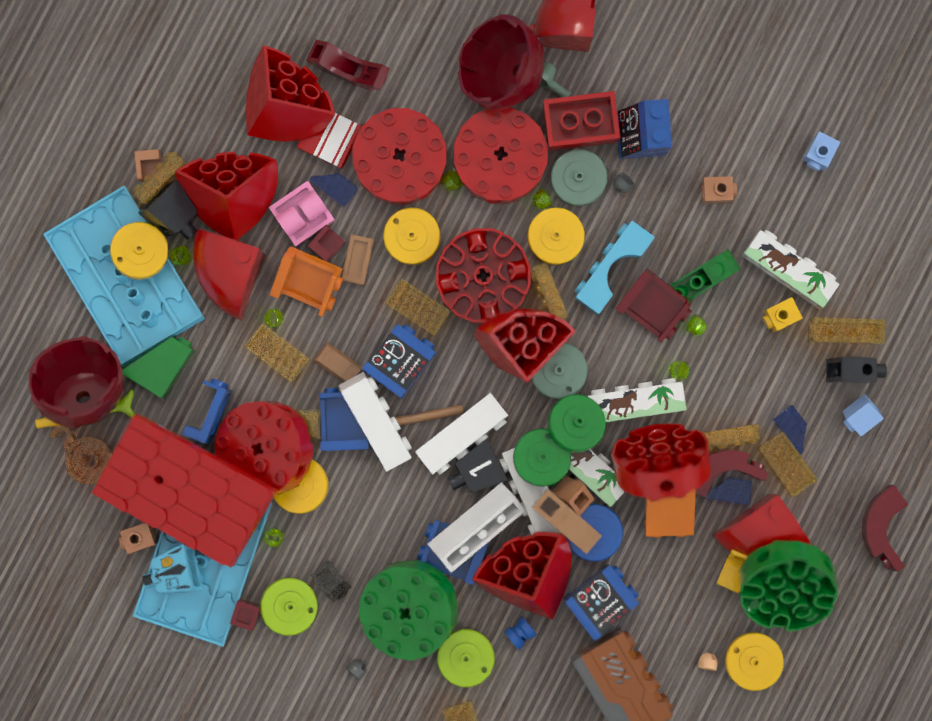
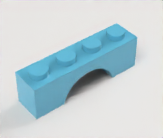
[574,221,655,316]

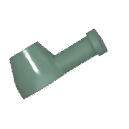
[540,61,571,97]

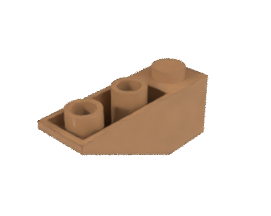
[532,489,602,554]

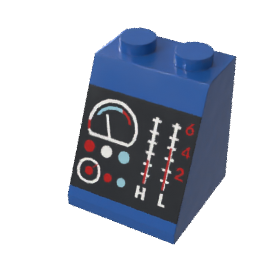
[617,99,672,159]
[362,324,436,399]
[563,564,639,641]

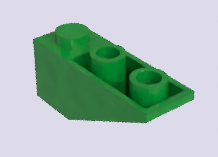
[670,249,741,300]

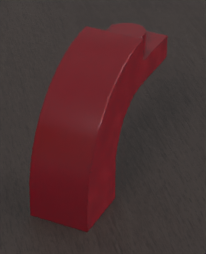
[306,40,390,91]
[696,450,769,498]
[862,485,908,572]

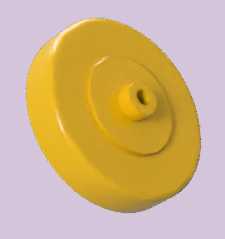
[383,207,440,265]
[527,207,585,265]
[110,222,168,280]
[274,459,329,514]
[725,632,784,691]

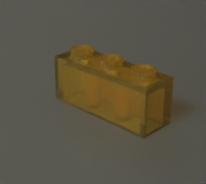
[808,317,885,345]

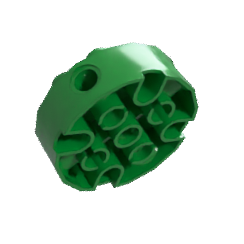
[739,541,838,631]
[359,560,459,661]

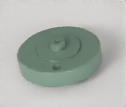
[550,149,607,206]
[531,343,588,399]

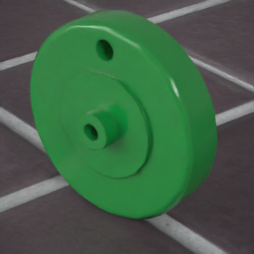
[547,394,606,453]
[513,429,571,487]

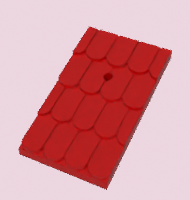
[92,414,278,567]

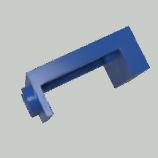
[182,378,232,444]

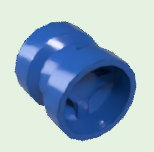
[504,616,537,650]

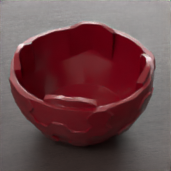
[458,14,545,110]
[28,336,124,428]

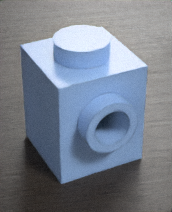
[803,131,840,171]
[842,394,884,436]

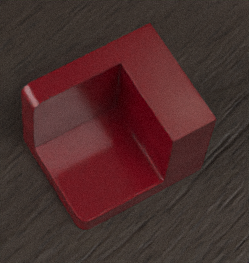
[308,224,345,262]
[230,598,260,631]

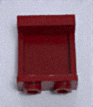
[615,268,692,343]

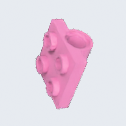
[269,181,335,247]

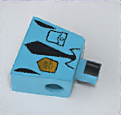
[143,544,203,594]

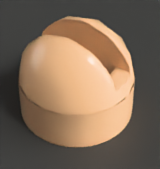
[698,652,718,671]

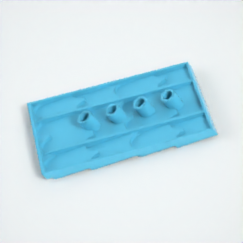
[43,185,205,367]
[133,500,273,647]

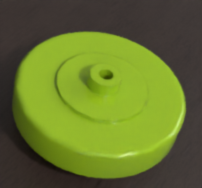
[259,577,318,636]
[437,628,495,687]

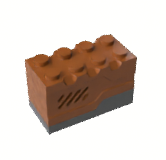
[570,628,673,721]

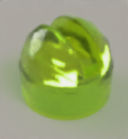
[441,170,462,191]
[533,188,553,209]
[170,246,191,266]
[264,309,284,328]
[686,315,707,335]
[669,361,690,380]
[264,528,284,547]

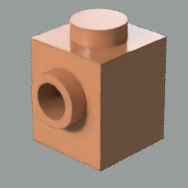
[701,176,737,204]
[552,476,594,516]
[119,523,158,554]

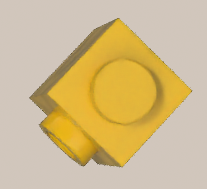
[762,297,803,332]

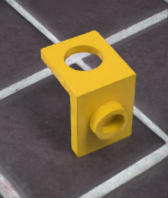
[716,550,748,593]

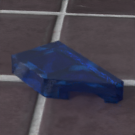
[309,174,359,207]
[772,405,807,454]
[706,478,752,505]

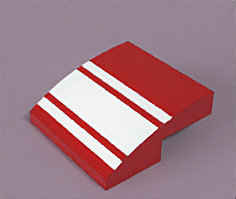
[297,113,362,169]

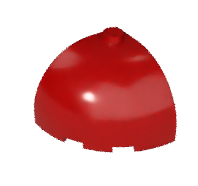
[530,0,596,52]
[245,45,335,142]
[175,151,278,241]
[193,229,265,321]
[474,308,576,383]
[712,493,812,556]
[472,532,571,620]

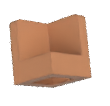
[135,149,164,182]

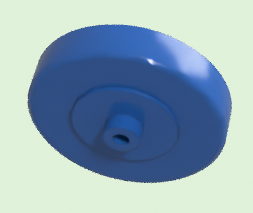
[565,504,623,562]

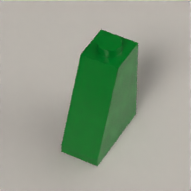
[122,336,195,399]

